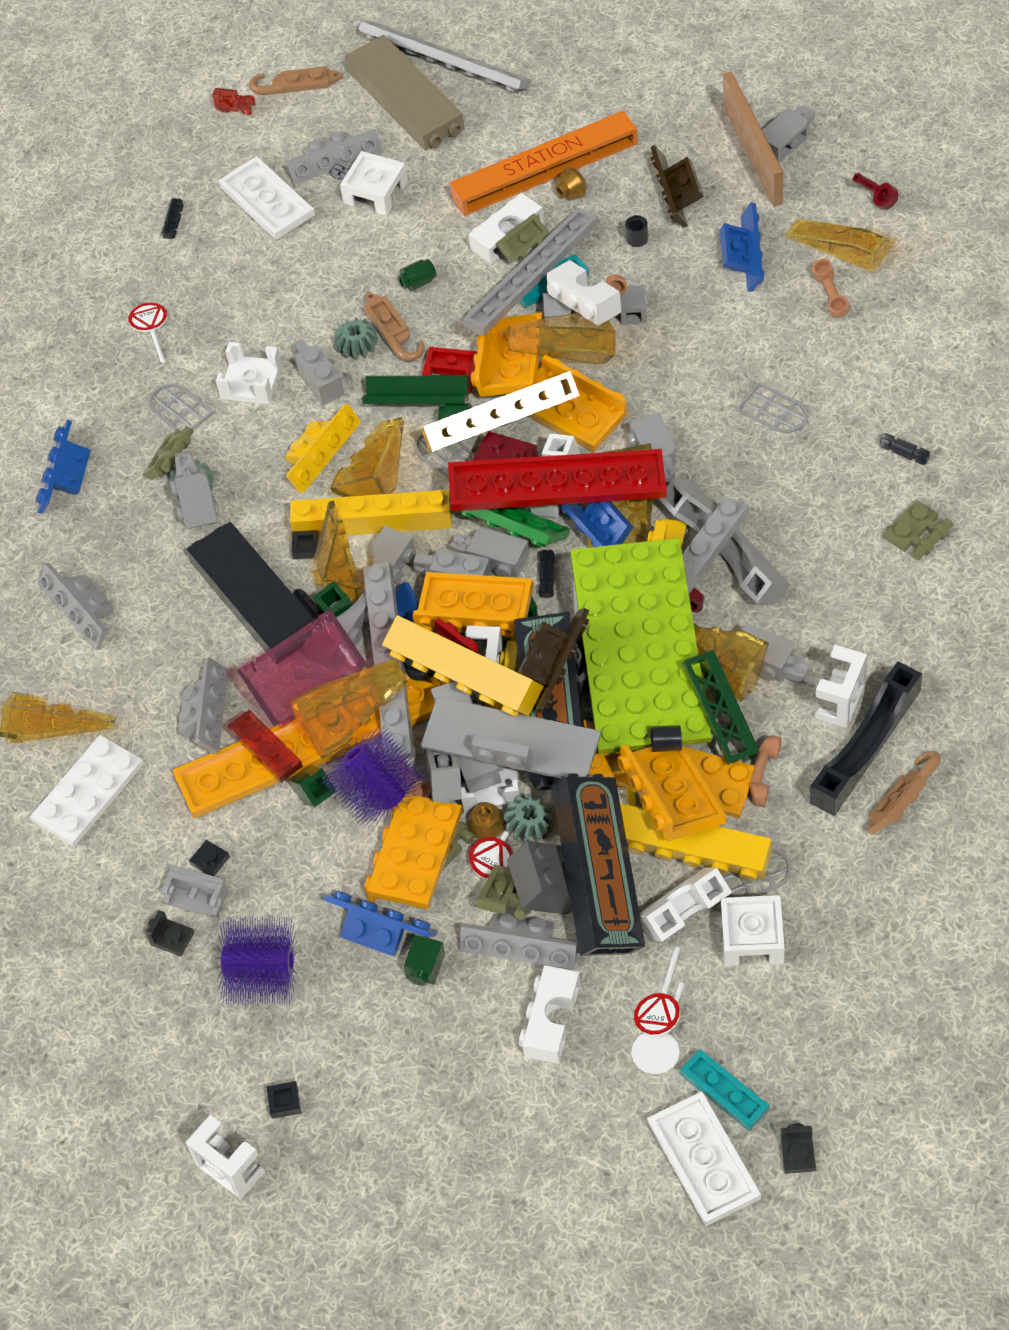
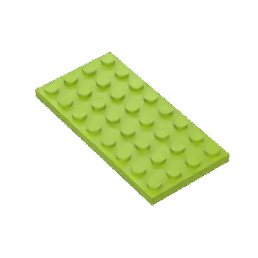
[570,538,712,754]

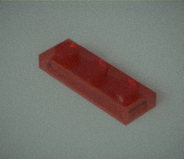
[228,709,303,783]

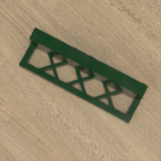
[362,375,469,404]
[682,650,760,765]

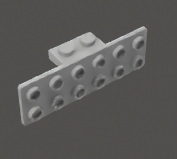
[421,697,601,779]

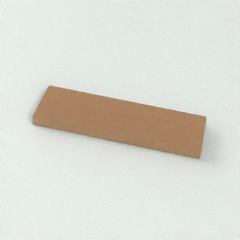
[723,71,783,207]

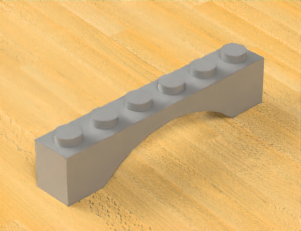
[658,478,791,605]
[303,526,416,672]

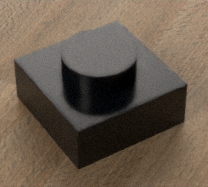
[292,530,320,559]
[189,840,230,876]
[266,1081,302,1119]

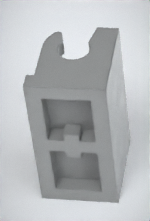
[161,865,228,918]

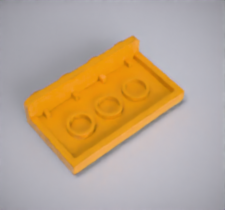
[471,312,544,397]
[528,355,628,452]
[412,572,534,637]
[618,744,726,842]
[364,794,463,910]

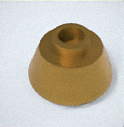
[555,168,587,200]
[467,802,506,839]

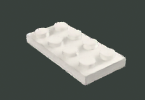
[218,156,315,240]
[30,735,144,847]
[647,1092,761,1227]

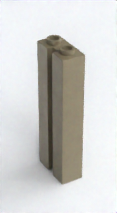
[345,34,465,151]

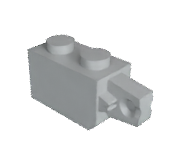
[761,105,815,163]
[293,339,345,406]
[627,413,677,483]
[170,451,217,529]
[450,527,530,578]
[413,548,491,576]
[731,623,810,683]
[426,750,462,803]

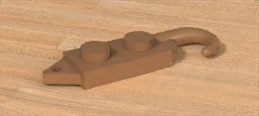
[249,66,343,95]
[363,291,425,361]
[867,751,941,835]

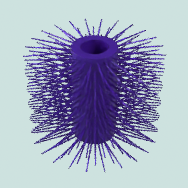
[322,726,426,829]
[216,916,298,1005]

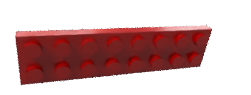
[448,449,667,511]

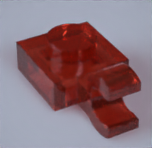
[212,88,256,115]

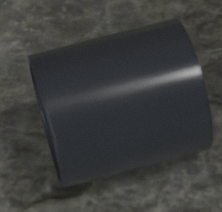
[625,215,648,247]
[651,725,682,752]

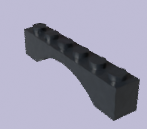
[810,661,922,816]

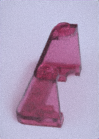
[236,609,367,728]

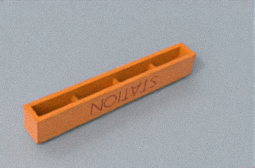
[450,110,638,216]

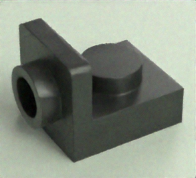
[146,910,195,957]
[780,1123,816,1174]

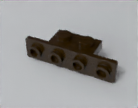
[650,145,704,228]
[518,608,589,714]

